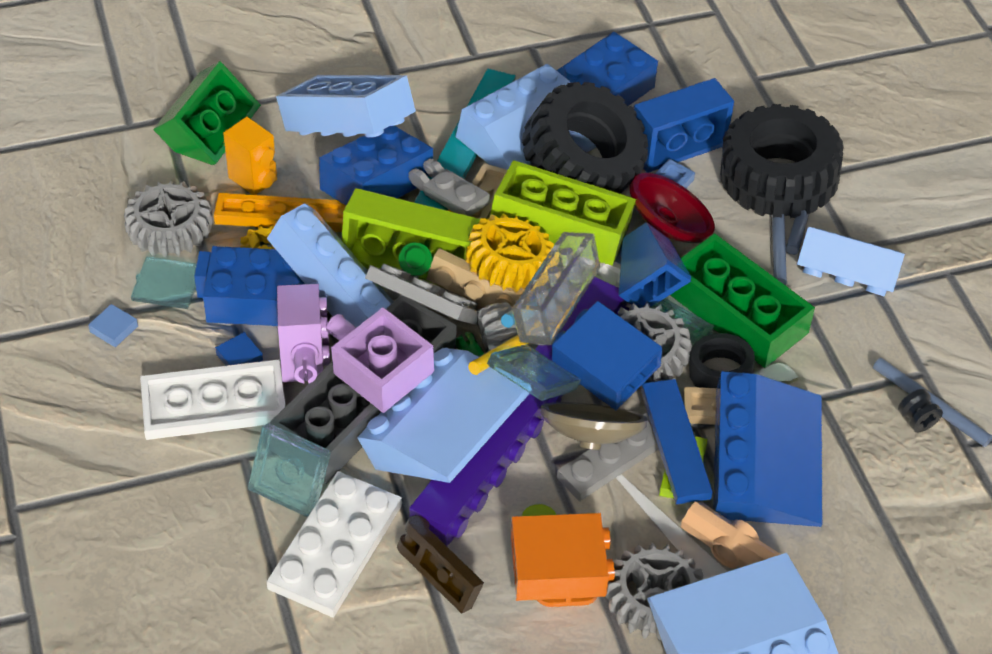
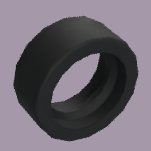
[689,333,755,388]

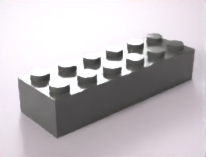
[268,295,457,484]

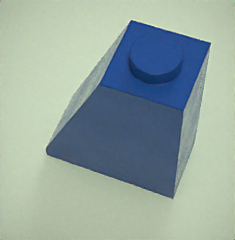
[618,222,691,308]

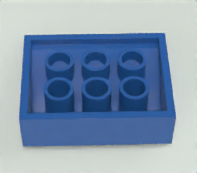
[713,371,822,527]

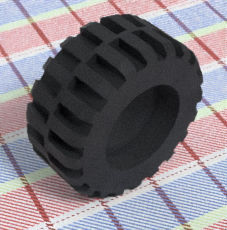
[522,82,648,194]
[720,104,844,218]

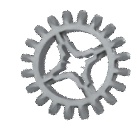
[124,179,213,258]
[618,302,692,386]
[606,542,704,641]

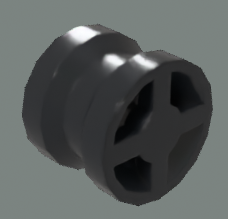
[898,389,943,433]

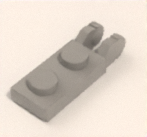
[408,159,491,216]

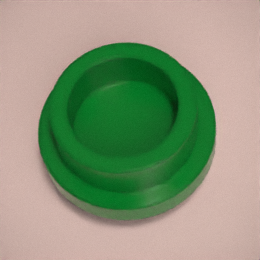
[398,242,432,276]

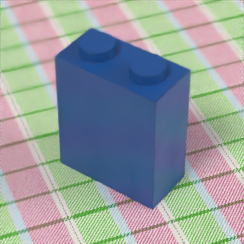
[552,301,662,411]

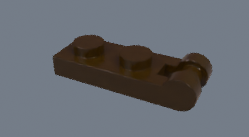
[397,515,484,614]

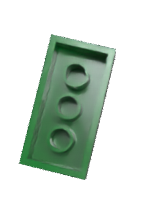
[670,233,815,368]

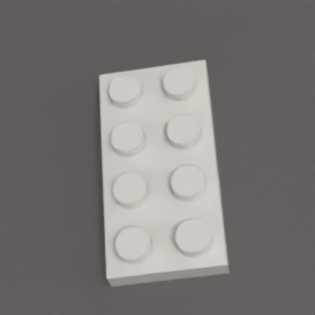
[140,359,286,440]
[267,471,402,618]

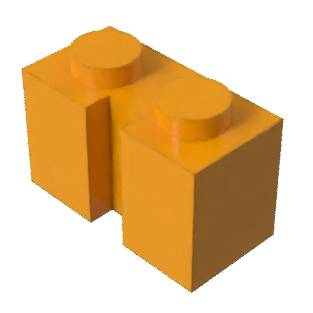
[223,117,277,195]

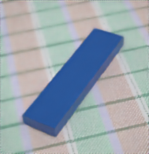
[641,379,713,505]

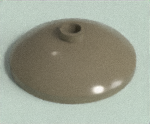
[540,402,648,450]

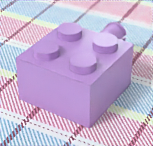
[277,284,330,383]
[326,307,434,413]

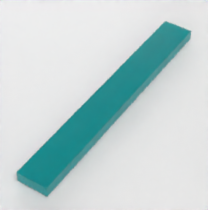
[414,68,516,211]

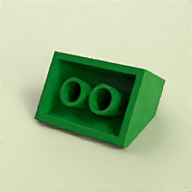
[153,61,261,165]

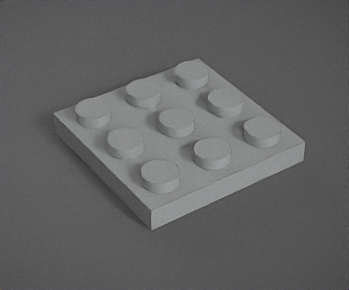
[365,263,479,326]

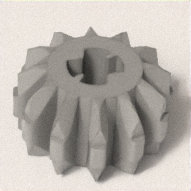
[477,302,522,361]

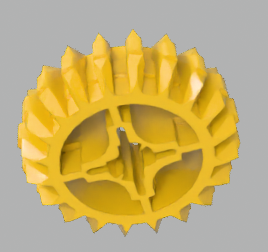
[465,213,555,293]

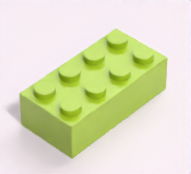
[490,160,636,266]
[342,188,480,288]

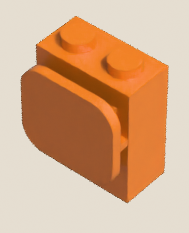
[510,513,615,607]

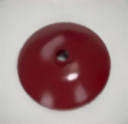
[630,173,715,243]

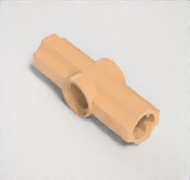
[681,501,781,569]

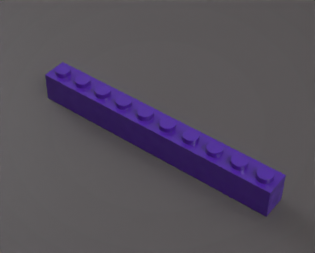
[409,276,629,547]

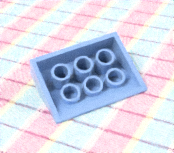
[456,64,596,170]
[357,348,533,483]
[647,553,838,654]

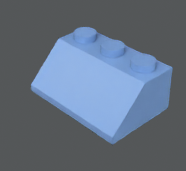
[797,227,906,296]

